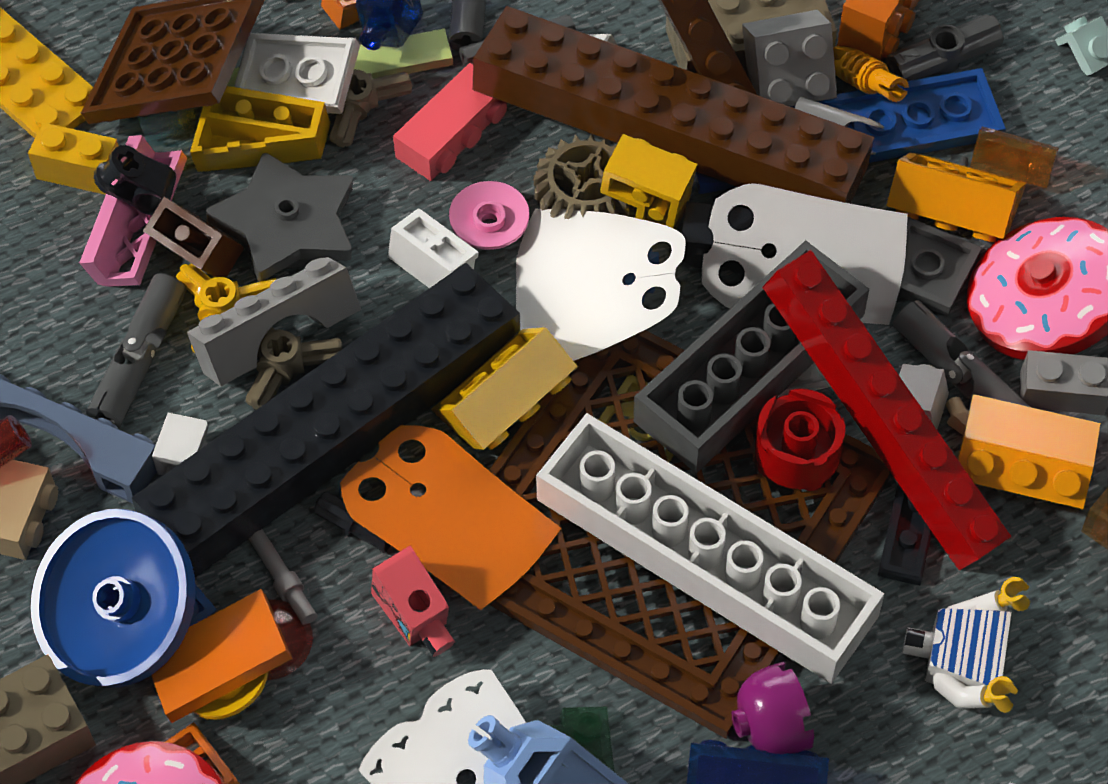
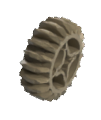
[534,134,635,219]

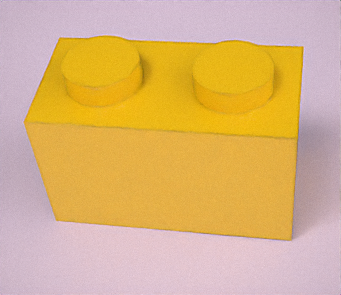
[28,122,119,195]

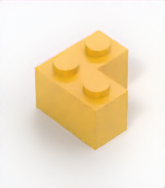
[600,134,698,230]

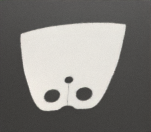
[516,209,686,361]

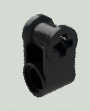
[94,145,176,216]

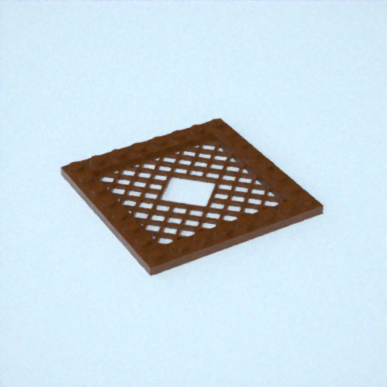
[488,330,892,739]

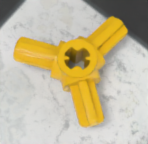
[176,264,277,353]

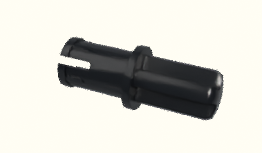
[314,492,391,553]

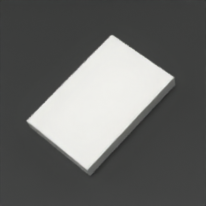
[234,33,360,114]

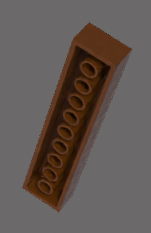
[472,6,875,203]

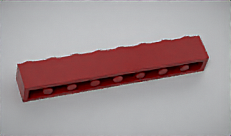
[762,250,1012,570]

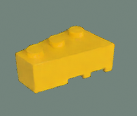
[190,86,331,172]

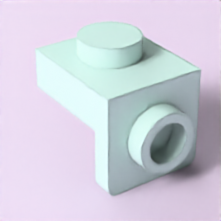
[1055,16,1108,76]

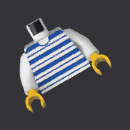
[903,577,1030,713]

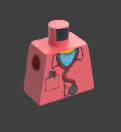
[371,546,455,657]

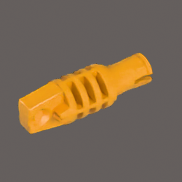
[833,46,909,102]

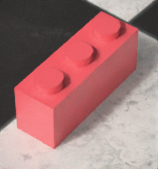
[393,63,507,181]

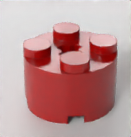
[755,388,846,491]

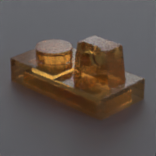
[970,126,1059,188]

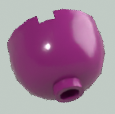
[731,662,814,757]

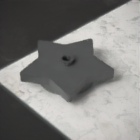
[206,153,353,281]

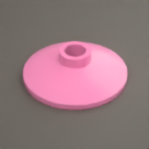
[449,181,529,250]

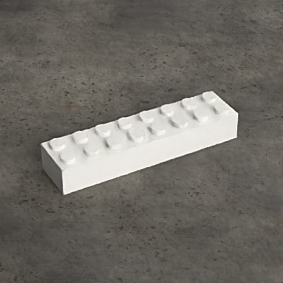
[536,413,885,684]

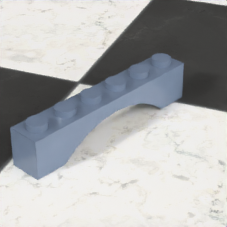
[0,374,157,503]

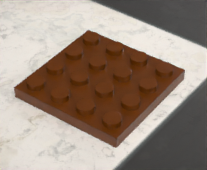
[81,0,265,124]

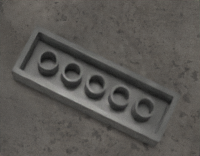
[633,240,869,474]

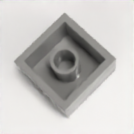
[742,10,837,107]

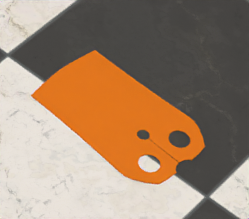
[340,425,561,610]

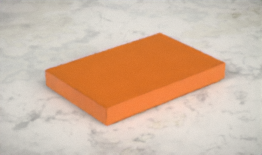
[151,589,292,723]

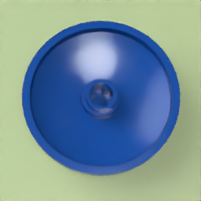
[31,509,196,688]

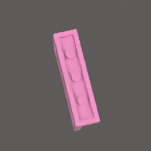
[80,135,187,287]

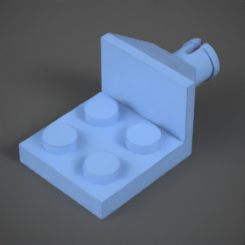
[468,715,628,784]

